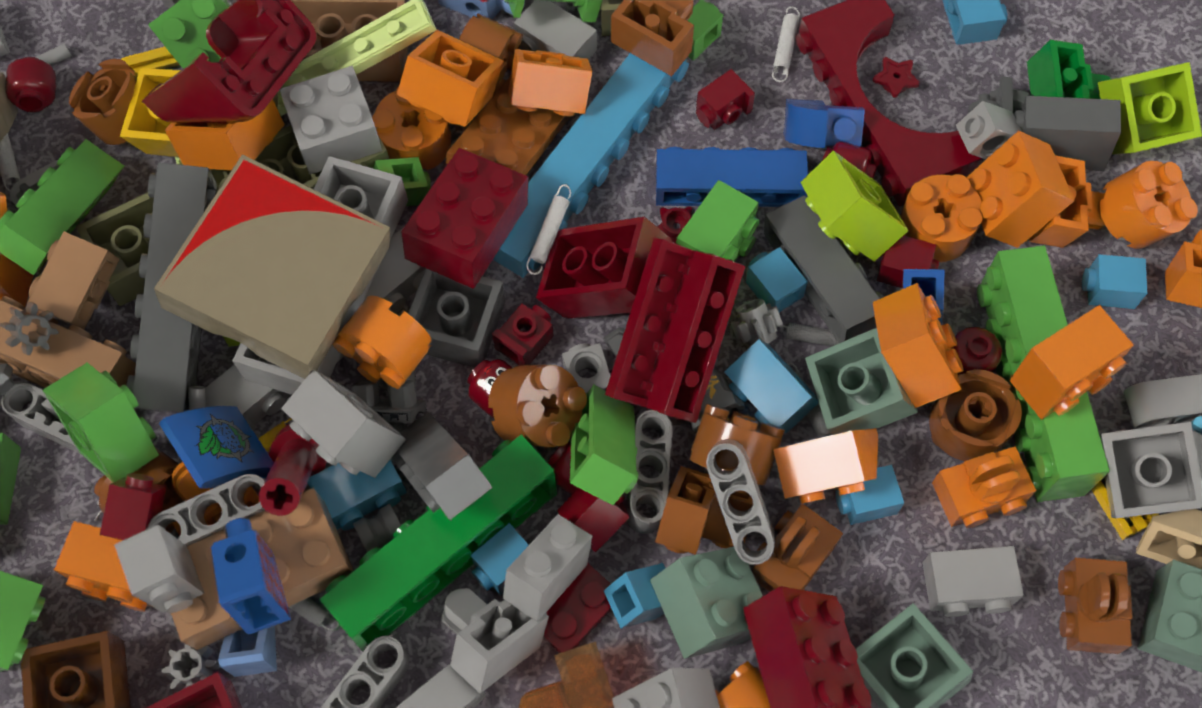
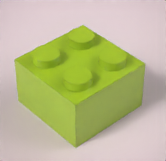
[1098,62,1202,155]
[800,150,909,262]

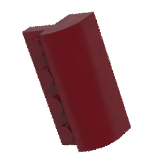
[605,237,745,423]

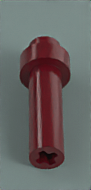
[259,424,327,516]

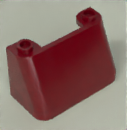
[142,0,316,123]

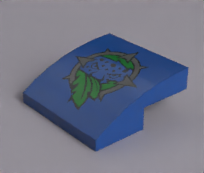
[159,406,274,488]

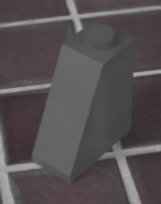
[1014,96,1121,172]

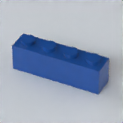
[656,147,808,207]

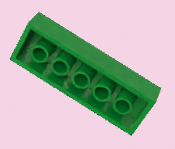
[320,434,557,652]

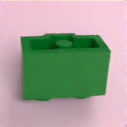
[1027,39,1111,99]

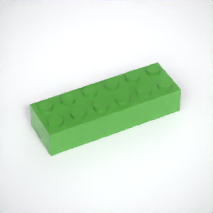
[977,245,1110,502]

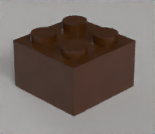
[21,631,131,708]

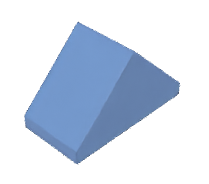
[218,625,277,677]

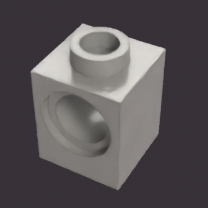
[956,101,1022,159]
[562,343,610,394]

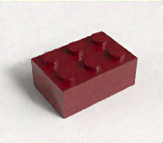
[401,148,528,289]
[536,216,672,319]
[743,586,872,708]

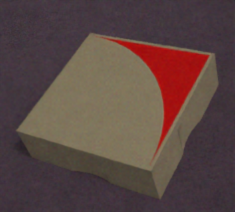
[154,154,390,379]

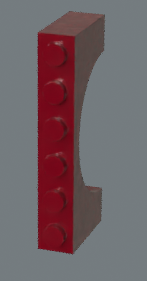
[796,0,984,207]

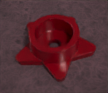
[872,57,919,98]
[658,206,692,244]

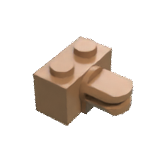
[27,231,120,330]

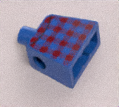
[211,518,291,635]

